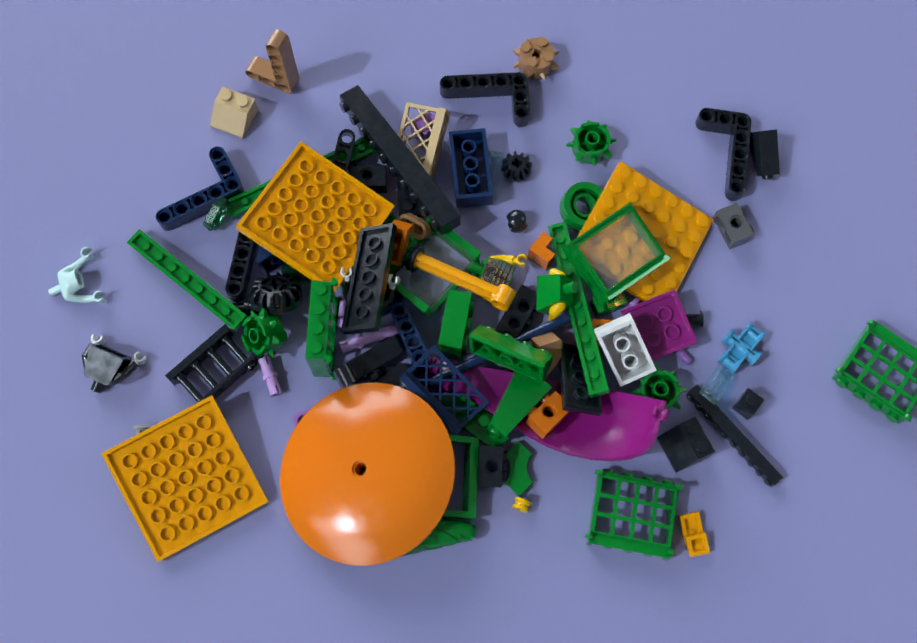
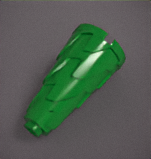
[405,518,476,555]

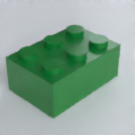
[438,289,475,359]

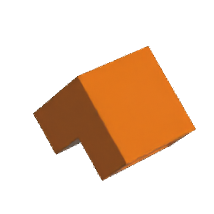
[528,232,555,270]

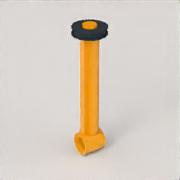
[405,244,516,311]

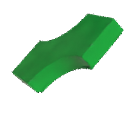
[505,441,533,497]

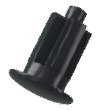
[686,310,704,327]

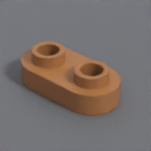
[399,213,431,240]

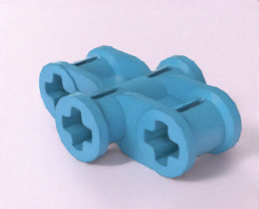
[717,321,766,374]

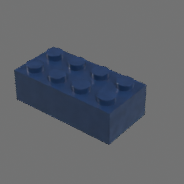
[449,128,493,208]

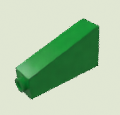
[487,371,552,441]

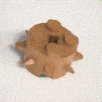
[513,37,559,80]

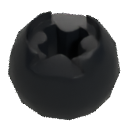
[506,210,528,233]

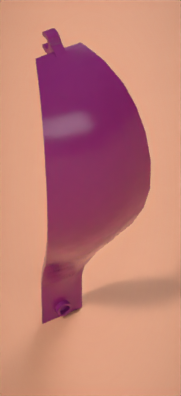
[422,357,670,461]

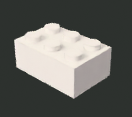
[594,313,657,387]

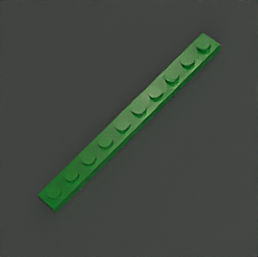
[224,138,377,220]
[548,222,610,398]

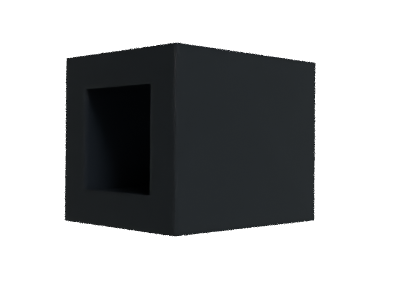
[732,388,764,420]

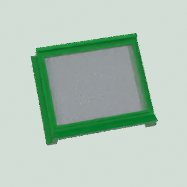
[562,202,671,306]
[389,217,481,318]

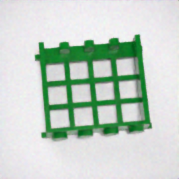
[305,278,342,380]
[832,320,917,424]
[585,469,684,561]

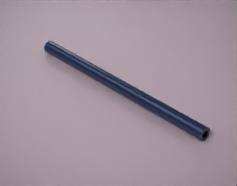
[427,313,571,387]

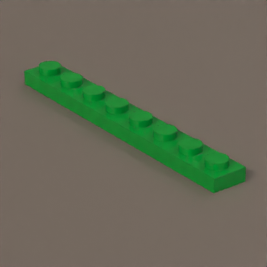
[127,229,248,332]

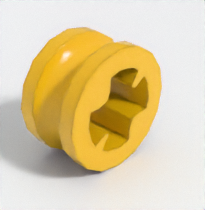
[512,497,532,513]

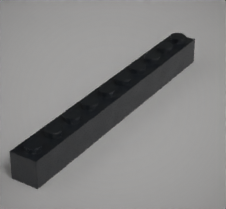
[686,384,783,487]

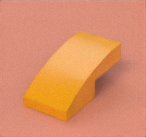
[678,511,710,557]

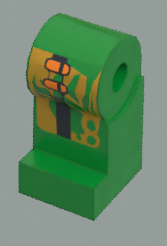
[589,291,629,319]

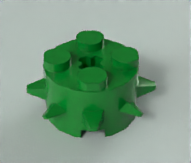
[566,120,616,166]
[241,308,287,359]
[632,365,686,411]

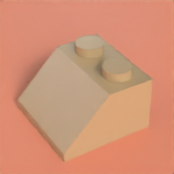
[210,86,259,139]

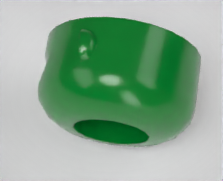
[559,182,603,231]

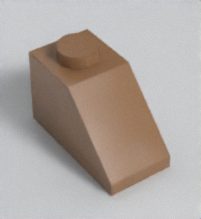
[531,332,563,379]

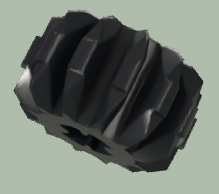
[501,151,532,183]

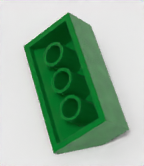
[469,325,553,383]

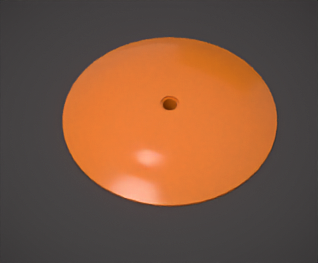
[280,383,455,566]

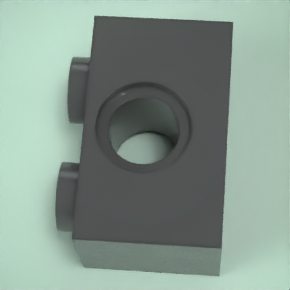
[713,203,754,249]

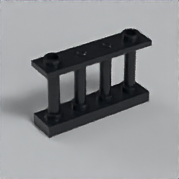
[165,324,258,404]

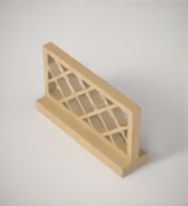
[389,102,450,181]

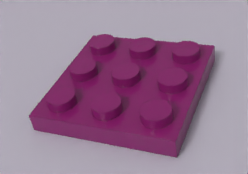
[621,289,698,361]

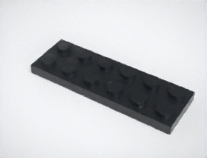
[341,223,397,335]

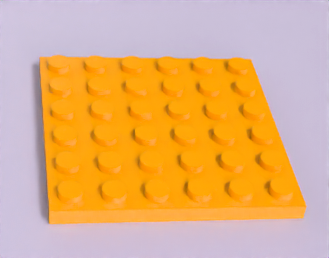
[235,141,395,292]
[577,161,713,302]
[101,395,269,562]

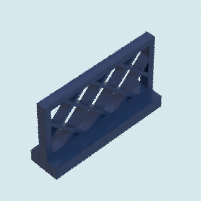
[399,345,489,435]

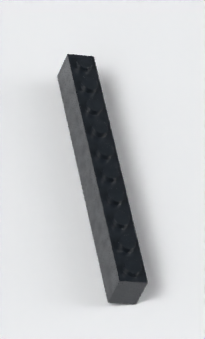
[339,85,461,236]

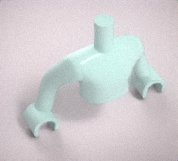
[49,247,107,304]

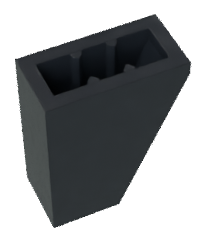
[749,129,780,179]

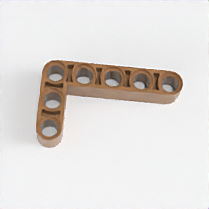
[245,29,299,93]

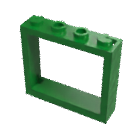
[442,435,479,520]

